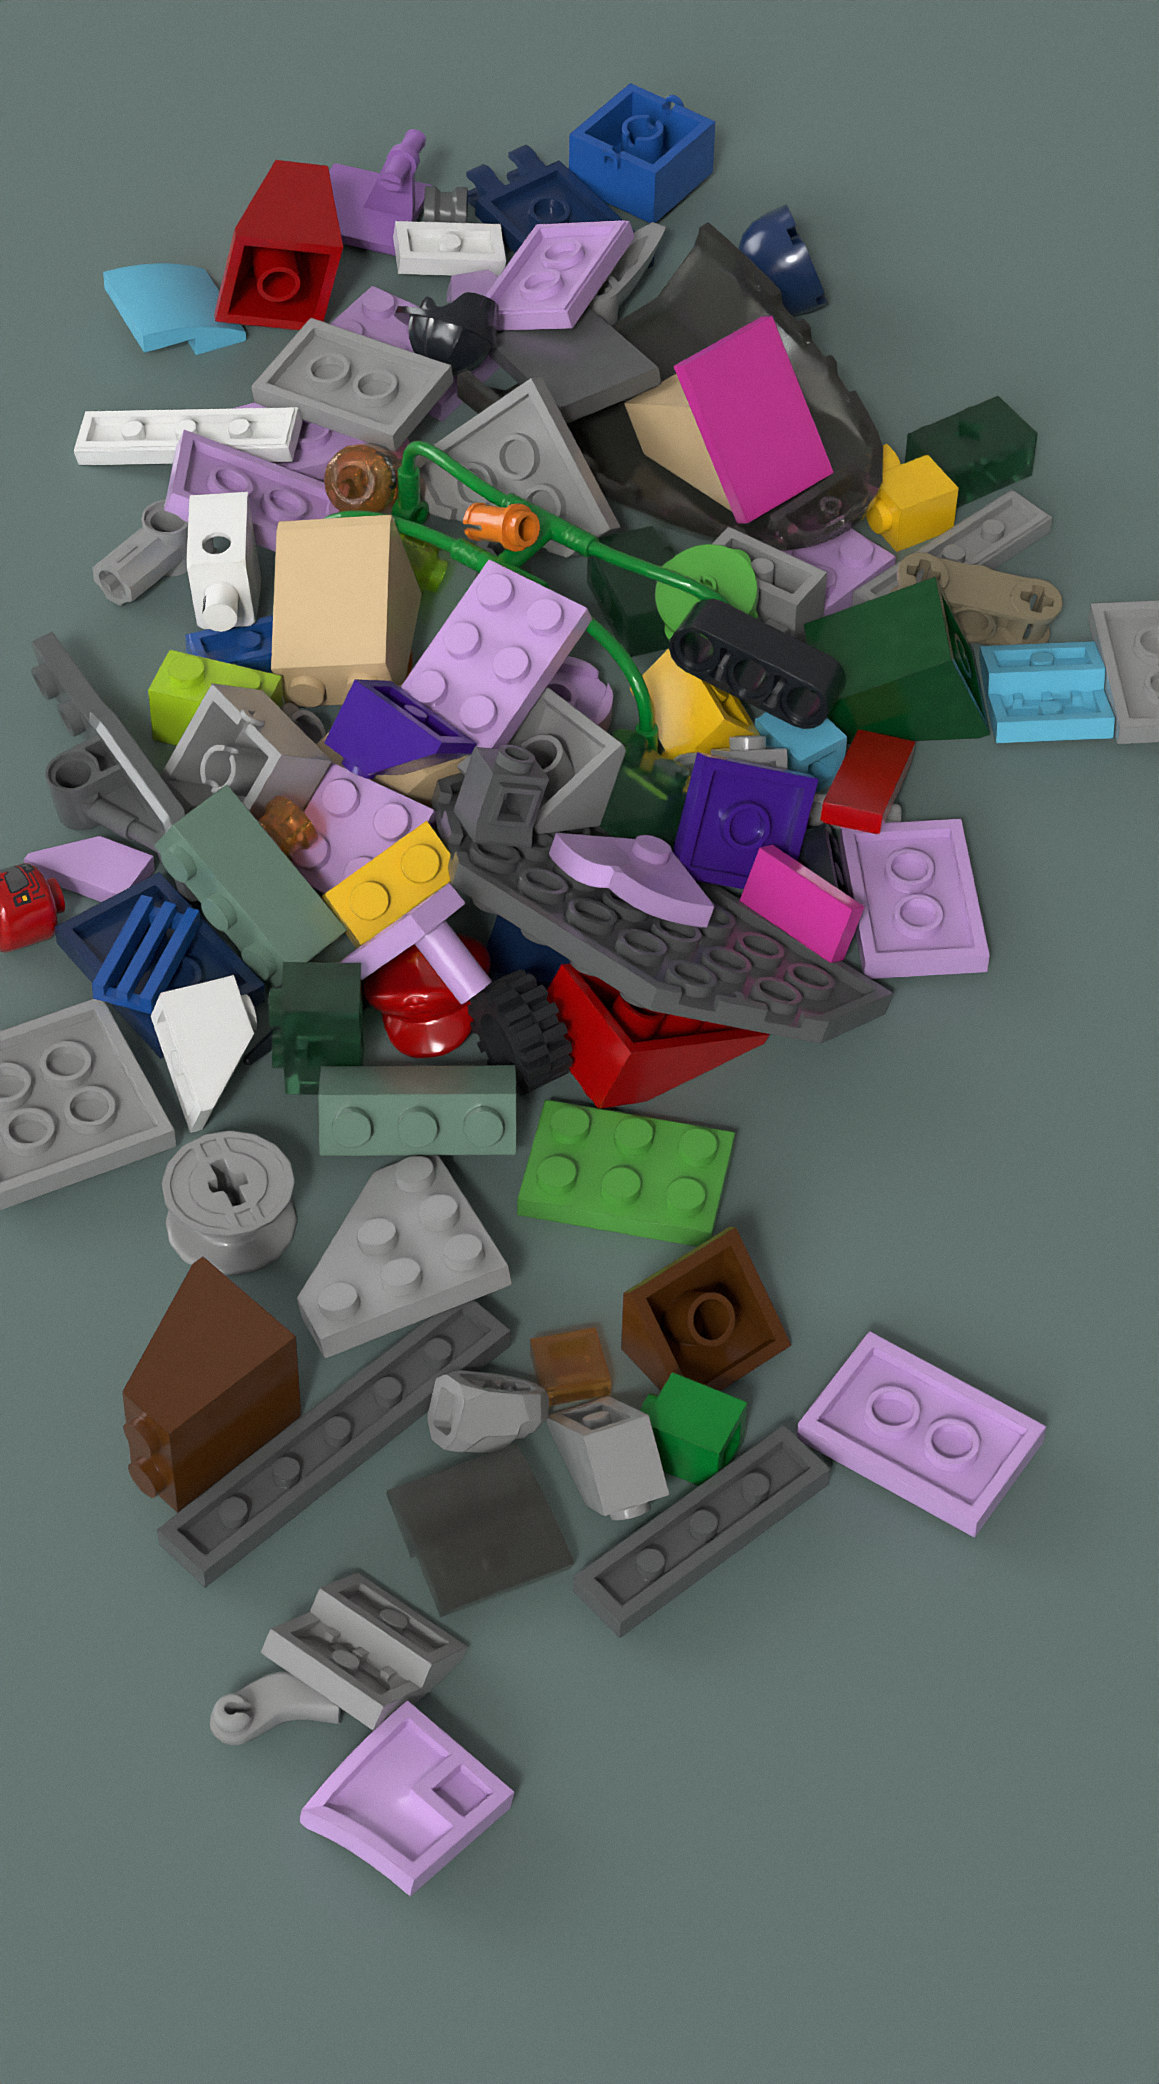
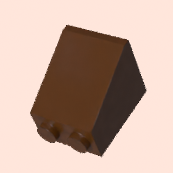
[122,1256,301,1513]

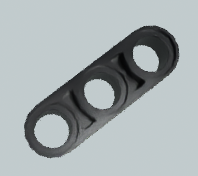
[669,599,846,729]

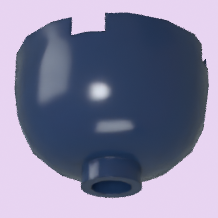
[732,204,828,317]

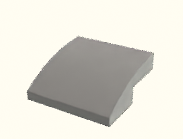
[261,1572,468,1730]

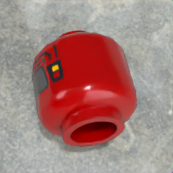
[0,863,65,953]

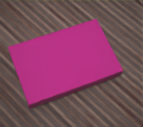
[673,316,834,523]

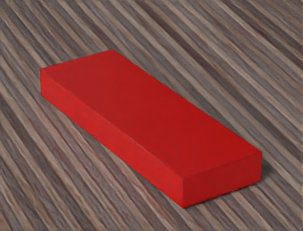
[820,729,916,835]

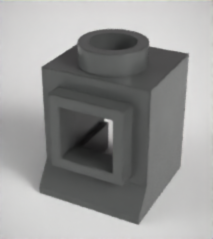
[453,745,549,848]

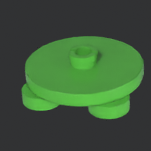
[655,544,759,642]

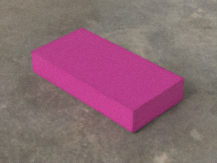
[739,845,865,963]

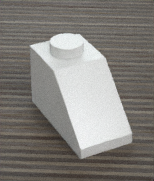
[151,975,257,1133]

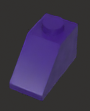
[324,679,477,779]

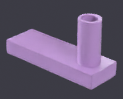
[313,883,492,1005]

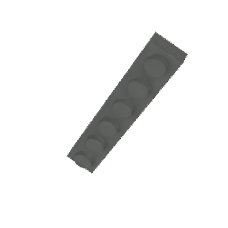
[157,1300,511,1588]

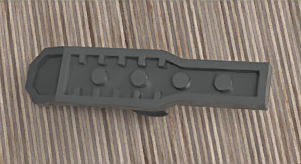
[31,632,198,904]

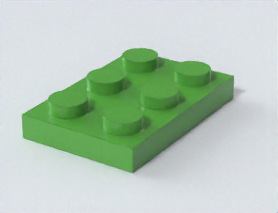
[517,1100,735,1247]

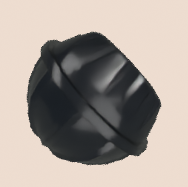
[394,292,499,376]

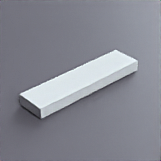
[74,407,303,465]

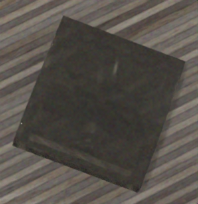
[386,1444,574,1618]

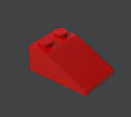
[547,963,770,1109]

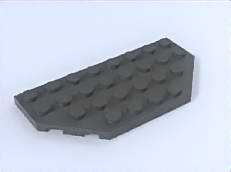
[431,773,893,1044]

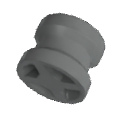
[424,186,468,223]

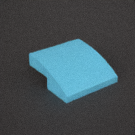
[103,263,246,355]
[979,641,1115,743]

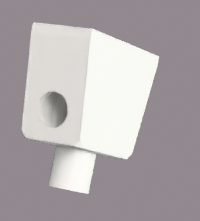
[187,492,262,632]

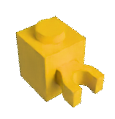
[865,444,959,552]

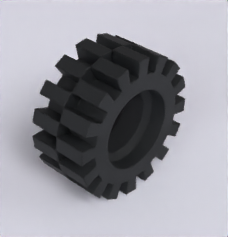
[468,969,573,1096]

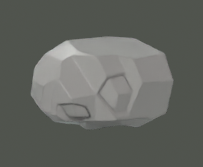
[427,1370,549,1454]

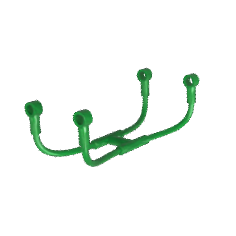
[323,441,742,792]

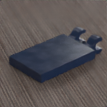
[466,145,655,269]

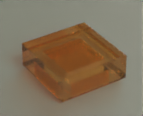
[530,1327,611,1406]

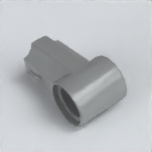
[93,499,188,607]

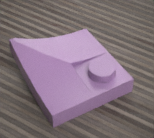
[549,833,714,928]
[299,1700,514,1896]

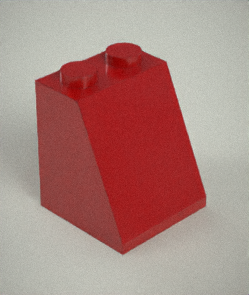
[214,160,343,330]

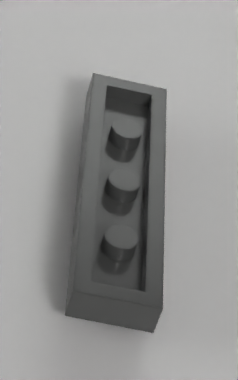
[573,1425,831,1638]

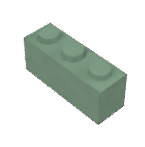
[154,784,347,990]
[318,1065,516,1156]

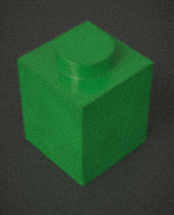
[640,1372,748,1486]

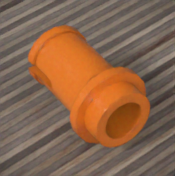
[463,502,540,552]

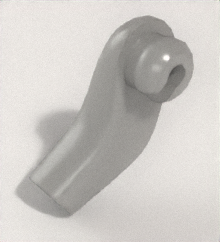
[210,1671,345,1745]

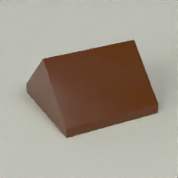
[621,1227,792,1391]

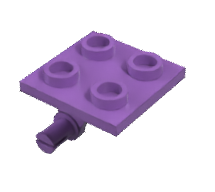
[329,129,432,256]

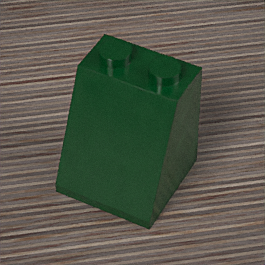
[804,576,990,744]

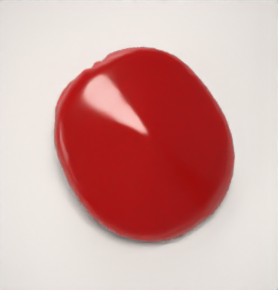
[363,932,491,1058]

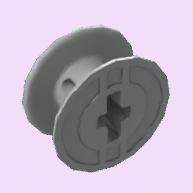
[161,1131,297,1276]

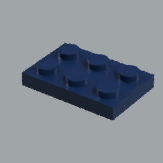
[55,872,266,1059]

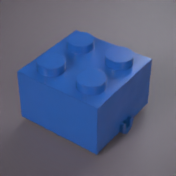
[569,83,716,223]

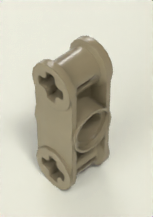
[890,552,1063,646]

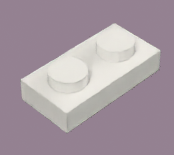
[393,221,506,276]

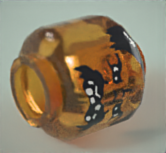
[324,443,401,514]

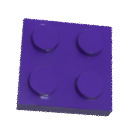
[673,752,818,889]

